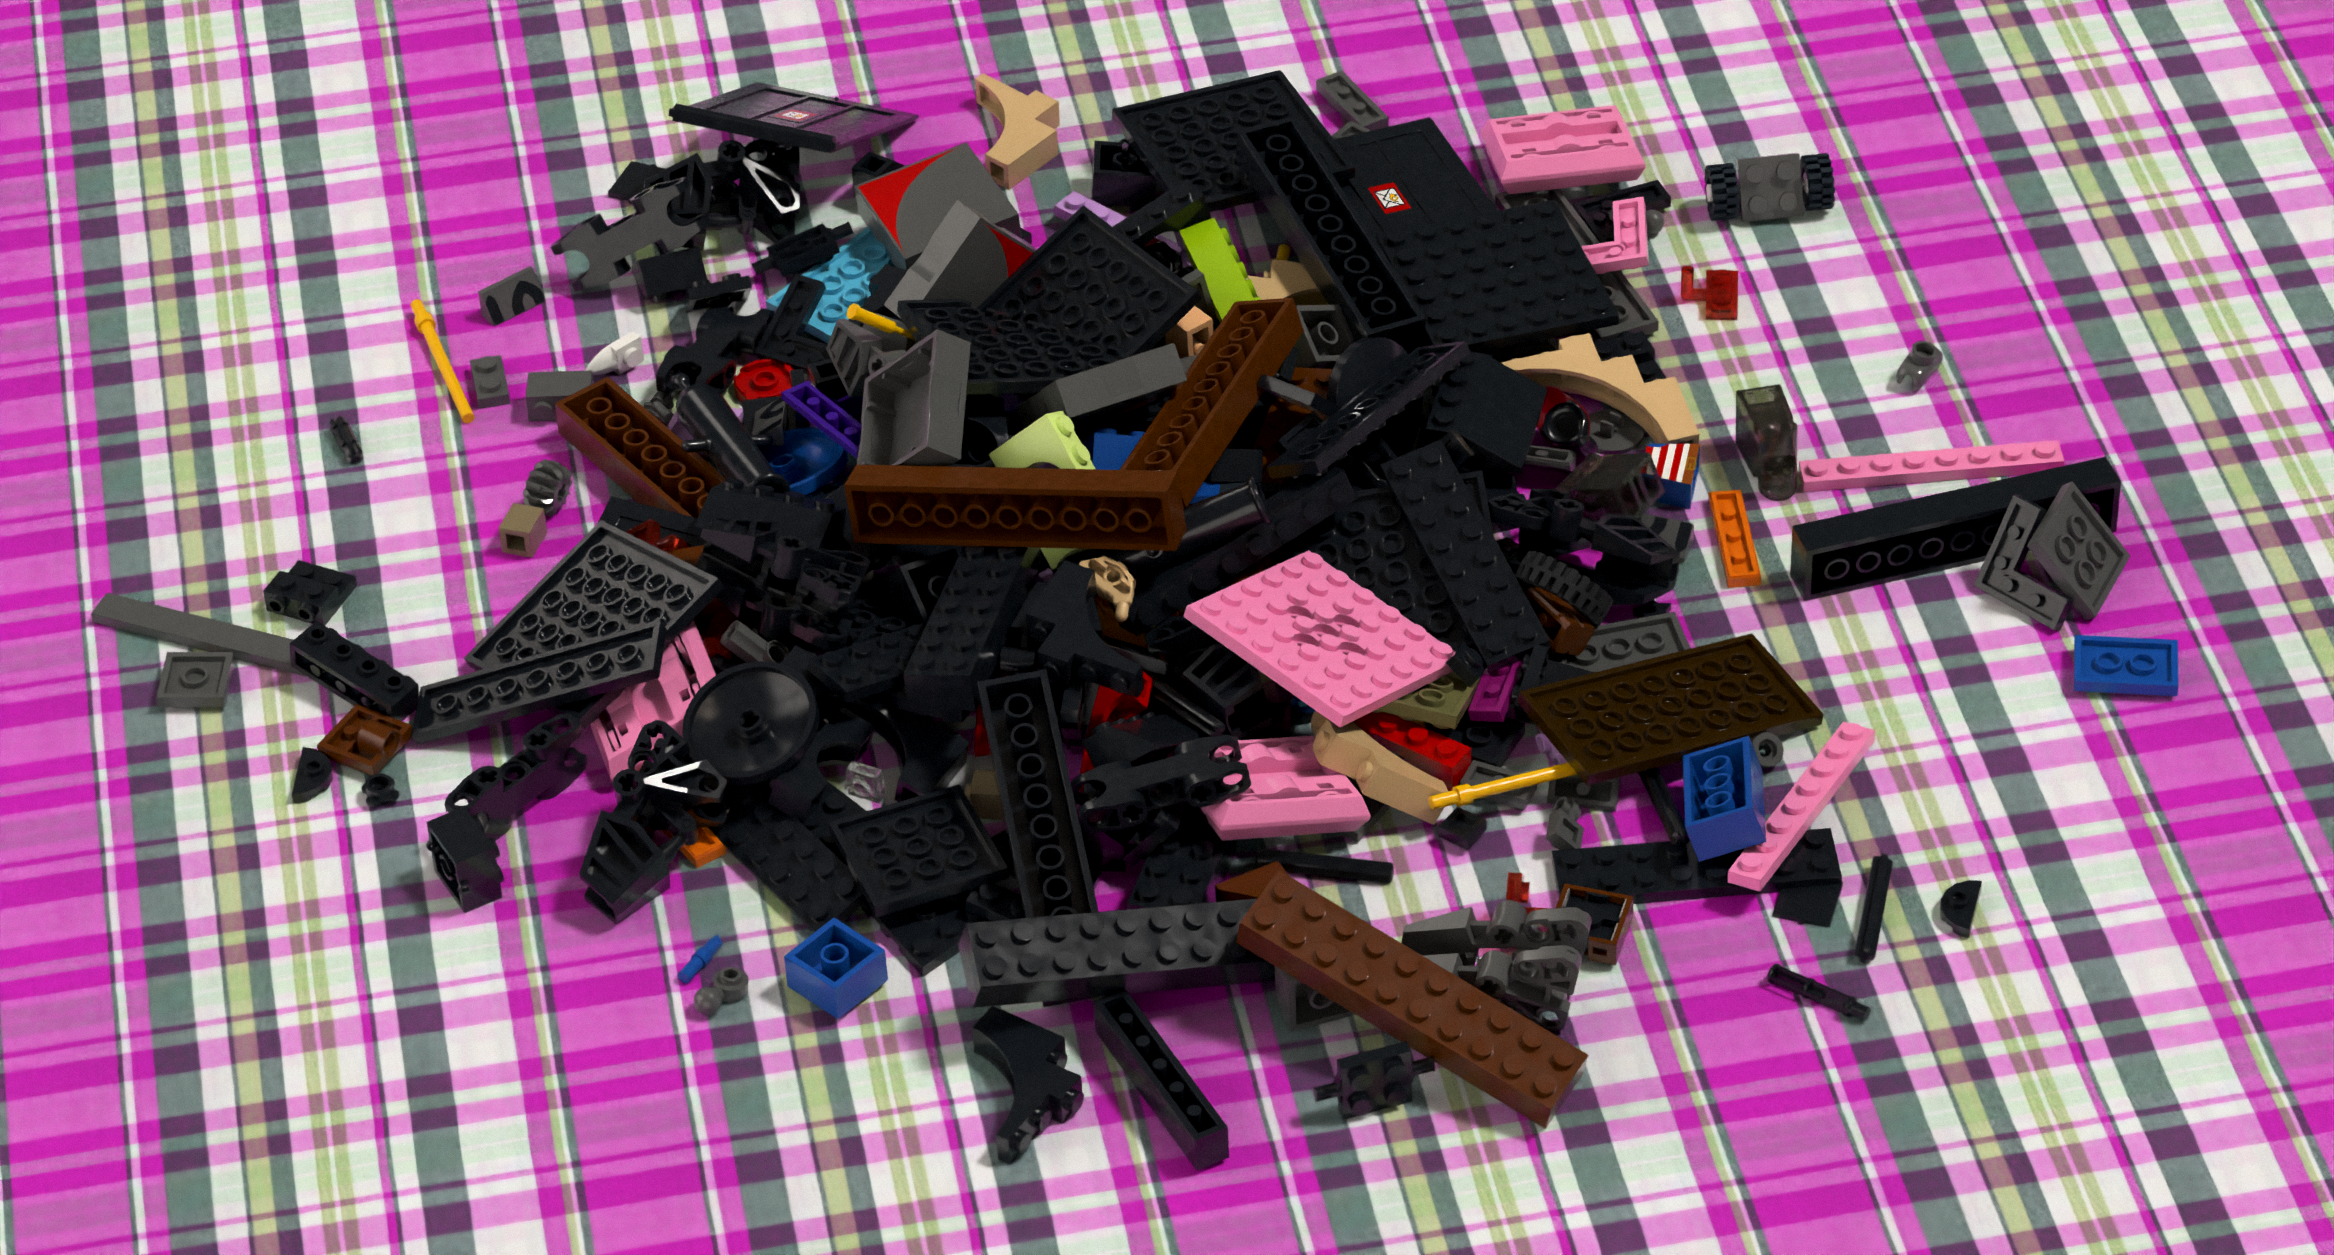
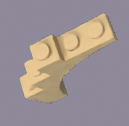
[1501,333,1700,444]

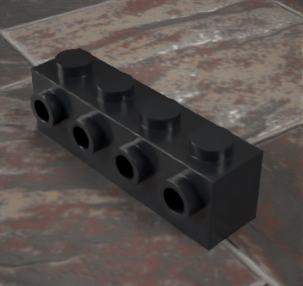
[290,621,419,721]

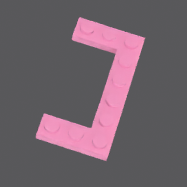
[1581,197,1649,274]

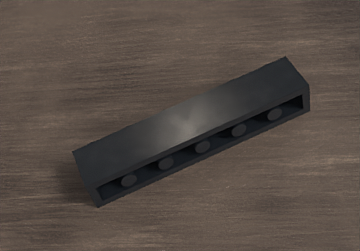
[1093,989,1229,1171]

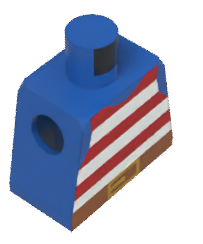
[1622,444,1700,509]

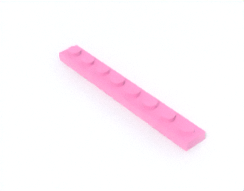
[1798,440,2065,492]
[1728,722,1875,891]

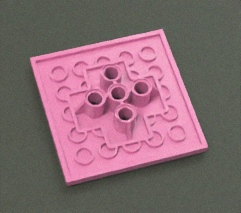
[1183,550,1453,727]

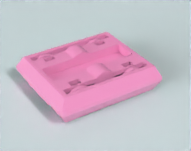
[1480,105,1646,194]
[590,619,716,782]
[1167,736,1371,841]

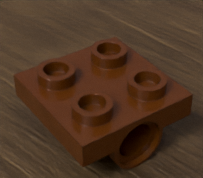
[317,704,412,776]

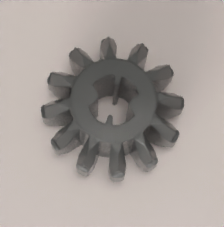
[523,459,572,517]

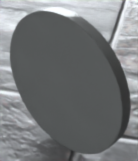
[1589,409,1644,455]

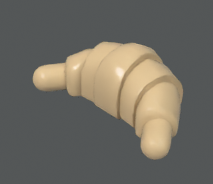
[1079,555,1136,622]

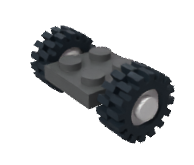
[1704,153,1835,222]

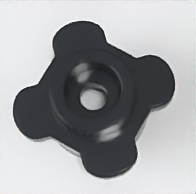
[361,774,400,807]

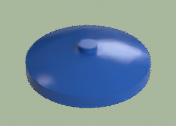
[720,427,848,495]

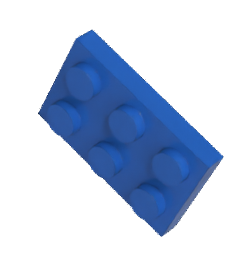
[2074,635,2178,696]

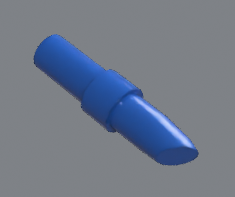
[678,934,723,983]

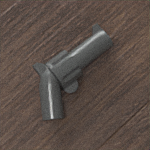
[644,389,678,424]

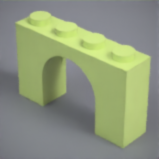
[989,411,1095,570]

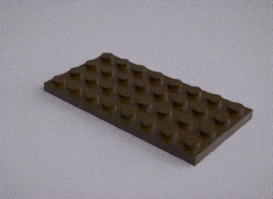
[1518,633,1824,785]

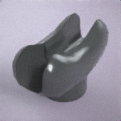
[1896,341,1943,391]

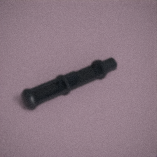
[1767,963,1871,1021]

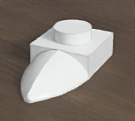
[585,331,644,375]

